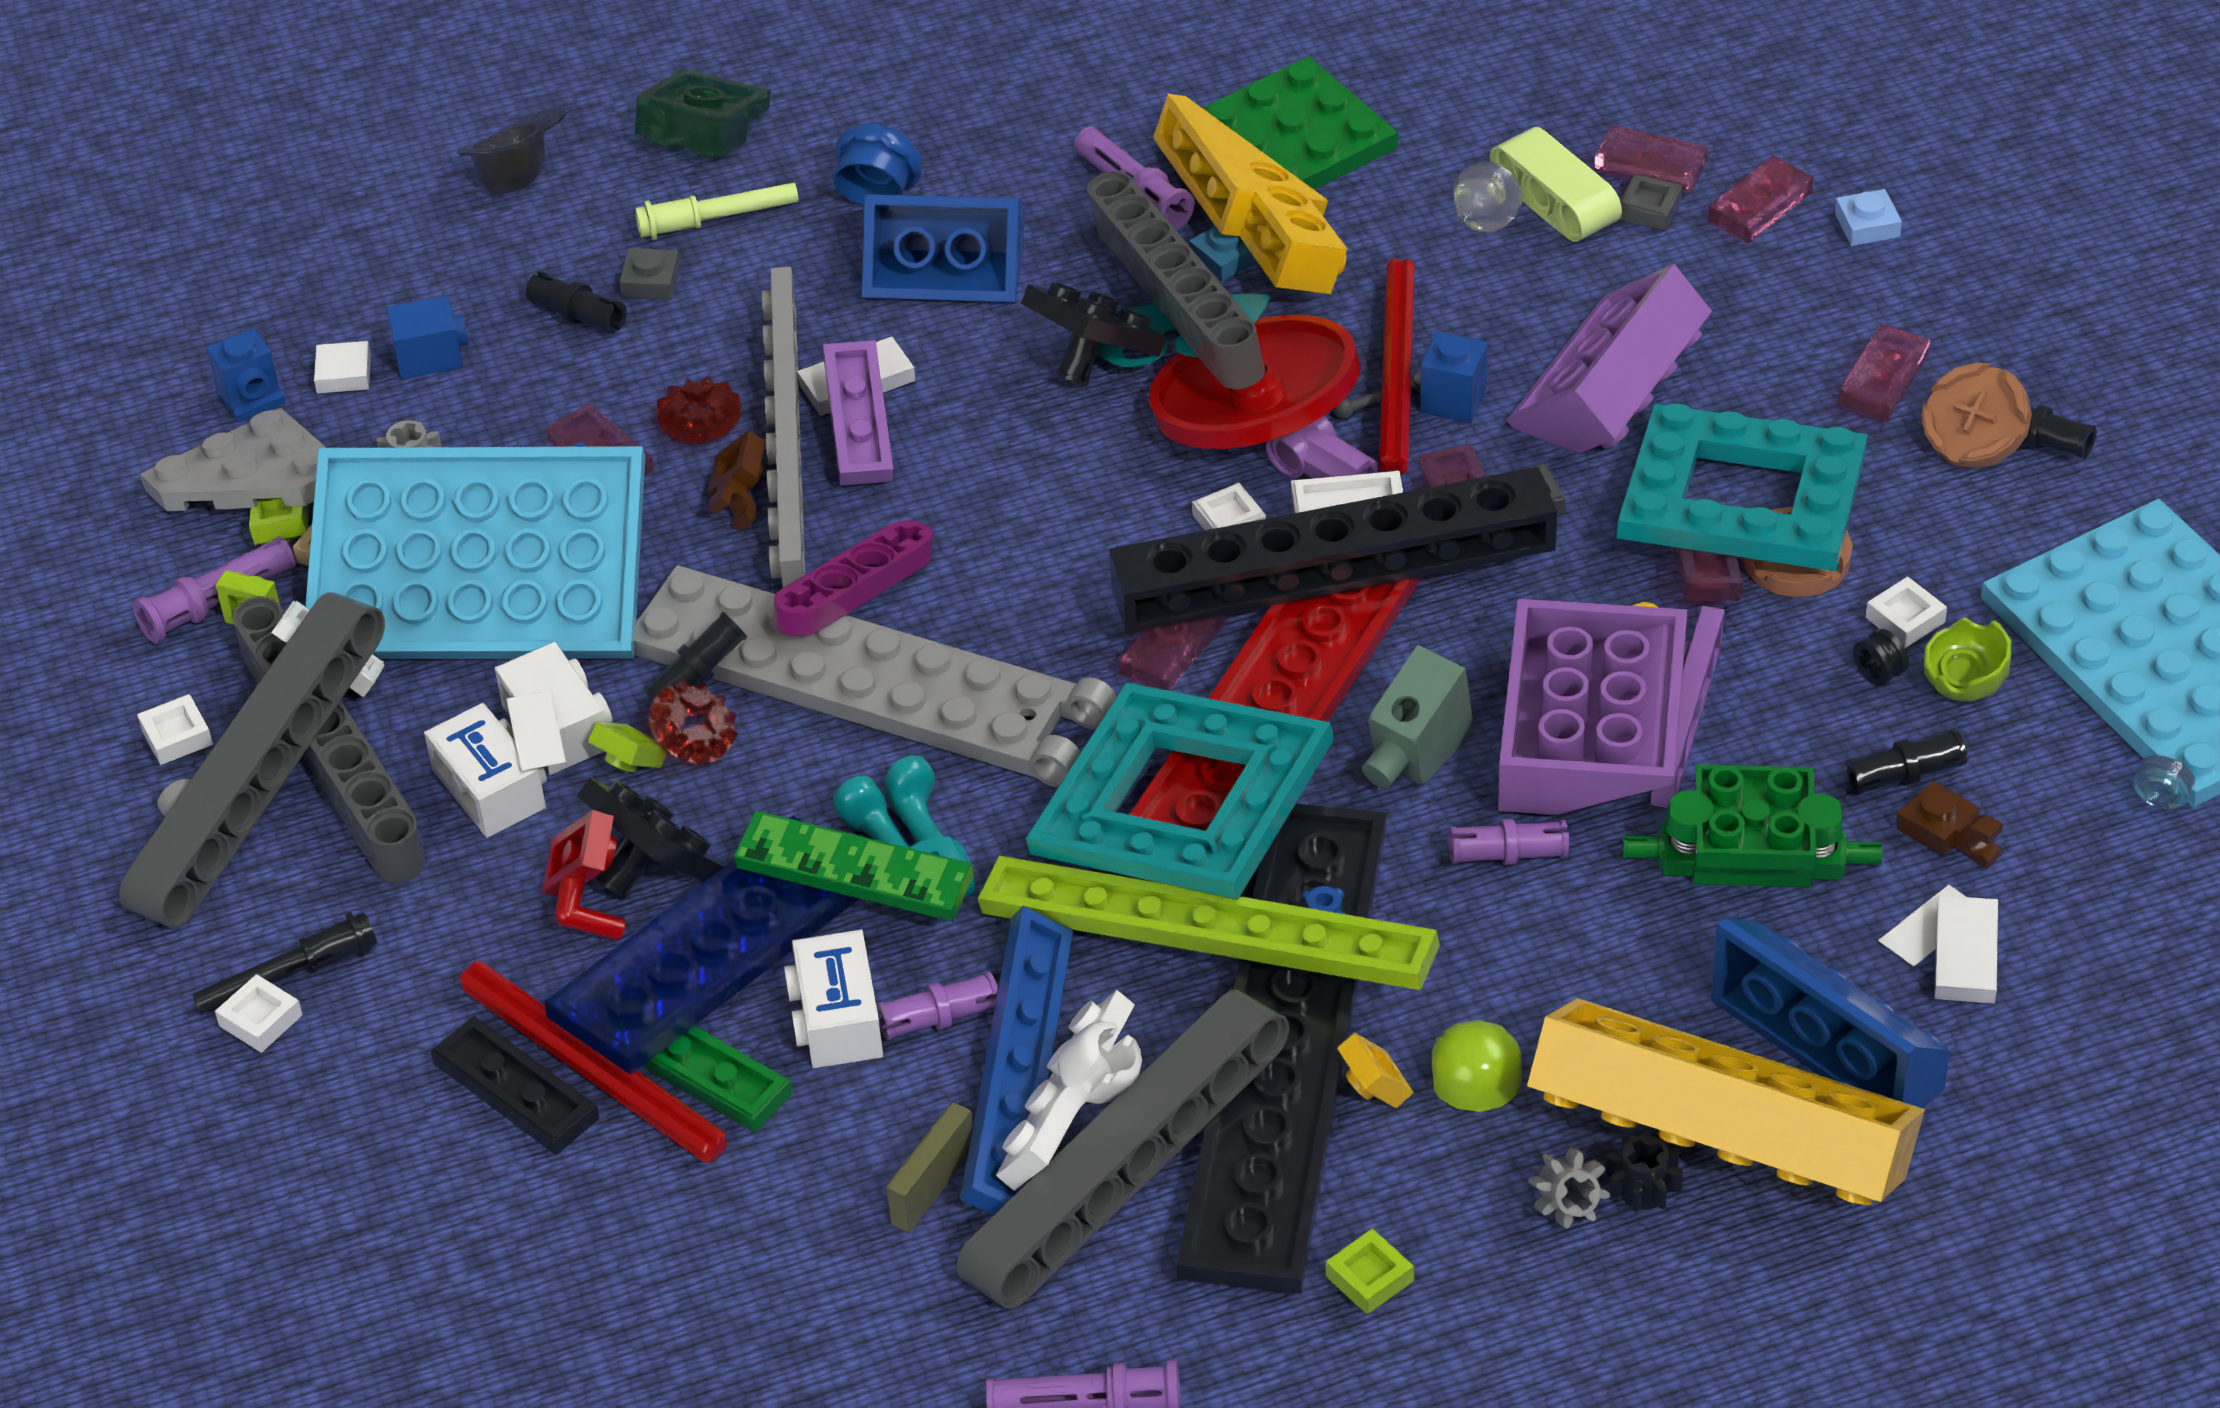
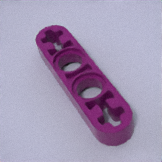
[774,520,933,636]

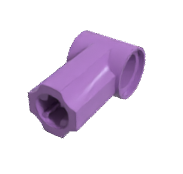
[1266,416,1378,479]

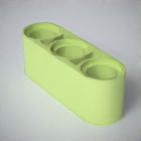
[1490,127,1622,242]

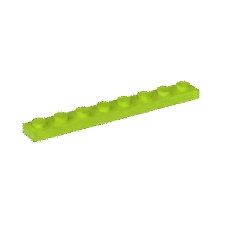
[978,856,1440,990]

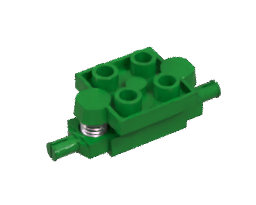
[1623,764,1882,888]

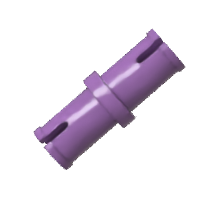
[1448,819,1569,865]
[876,972,998,1041]

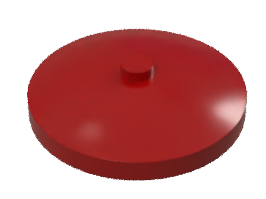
[1149,315,1360,449]

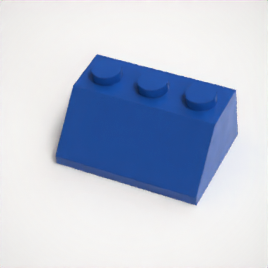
[862,194,1025,302]

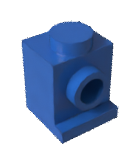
[206,328,286,423]

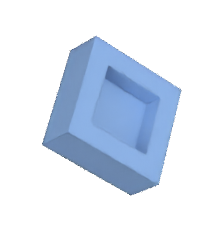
[1835,189,1902,246]

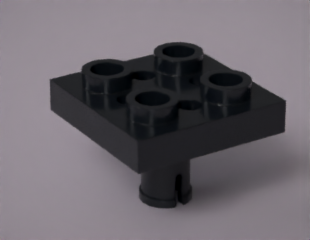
[1021,282,1167,385]
[577,777,724,899]

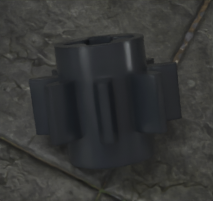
[1606,1134,1683,1212]

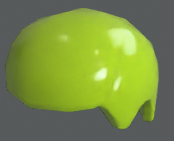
[1924,617,2011,702]
[1432,1020,1522,1112]

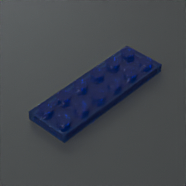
[544,815,860,1075]

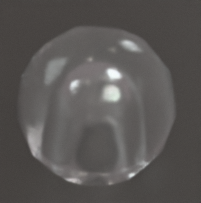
[1454,161,1521,233]

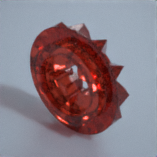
[657,375,741,443]
[649,679,738,765]

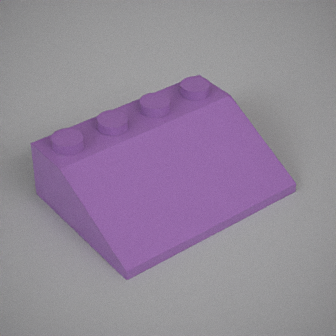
[1498,599,1687,815]

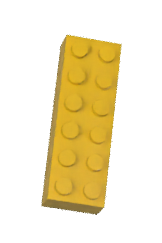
[1527,998,1925,1205]

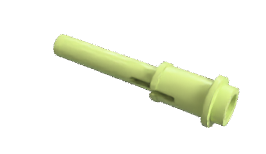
[635,182,799,241]

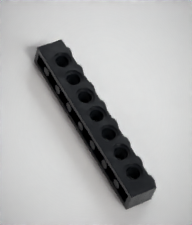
[1109,467,1557,634]

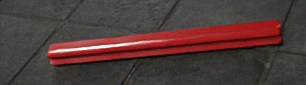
[1379,258,1415,476]
[460,961,728,1163]

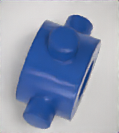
[1301,886,1347,915]

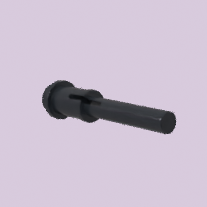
[192,912,378,1015]

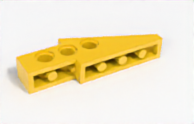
[1153,94,1347,294]

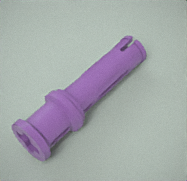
[1074,126,1195,230]
[132,536,296,644]
[986,1359,1181,1408]

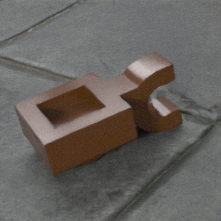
[708,430,765,531]
[1897,781,2003,869]

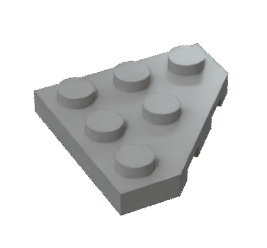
[140,408,326,511]

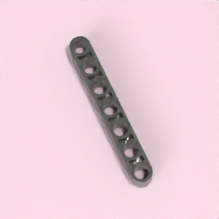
[1087,171,1266,389]
[119,592,385,928]
[232,597,425,883]
[956,989,1289,1309]

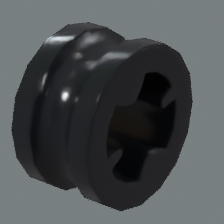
[1853,628,1909,686]

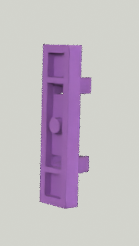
[1651,605,1724,808]

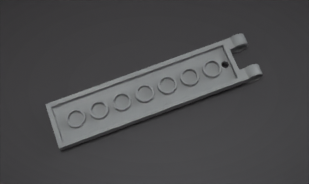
[633,565,1117,787]

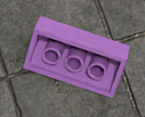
[1506,264,1712,454]

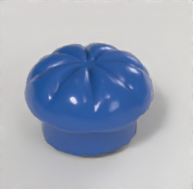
[833,122,923,206]

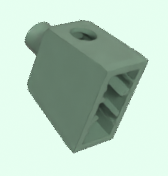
[1362,645,1474,789]

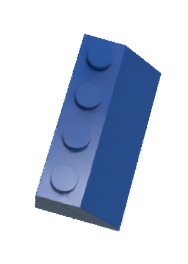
[1711,917,1950,1108]

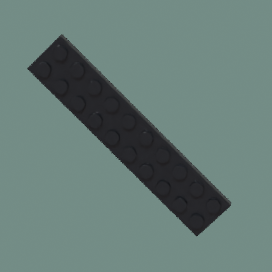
[1177,804,1386,1294]

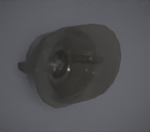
[457,107,567,195]

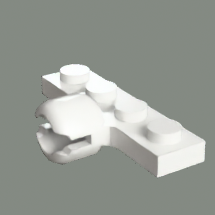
[996,990,1142,1191]

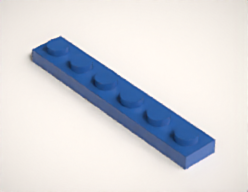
[960,906,1073,1215]

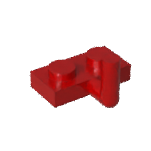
[542,810,625,941]

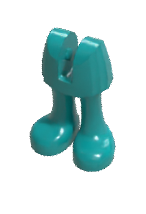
[832,755,975,915]

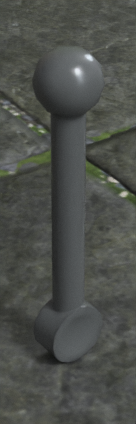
[1333,372,1421,419]

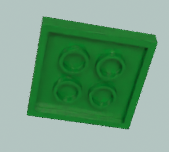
[1203,56,1398,190]

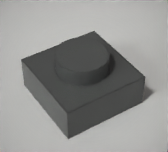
[619,248,681,300]

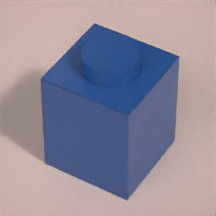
[386,295,469,380]
[1420,331,1488,423]

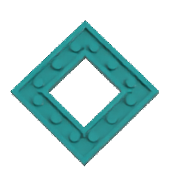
[1617,404,1868,572]
[1026,682,1334,900]

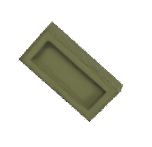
[886,1102,973,1233]

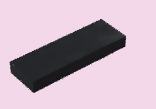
[431,1016,600,1155]

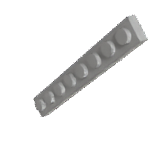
[762,267,806,588]

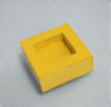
[1337,1032,1414,1108]

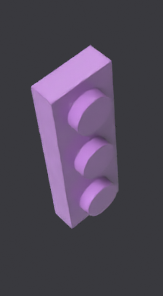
[823,340,893,486]

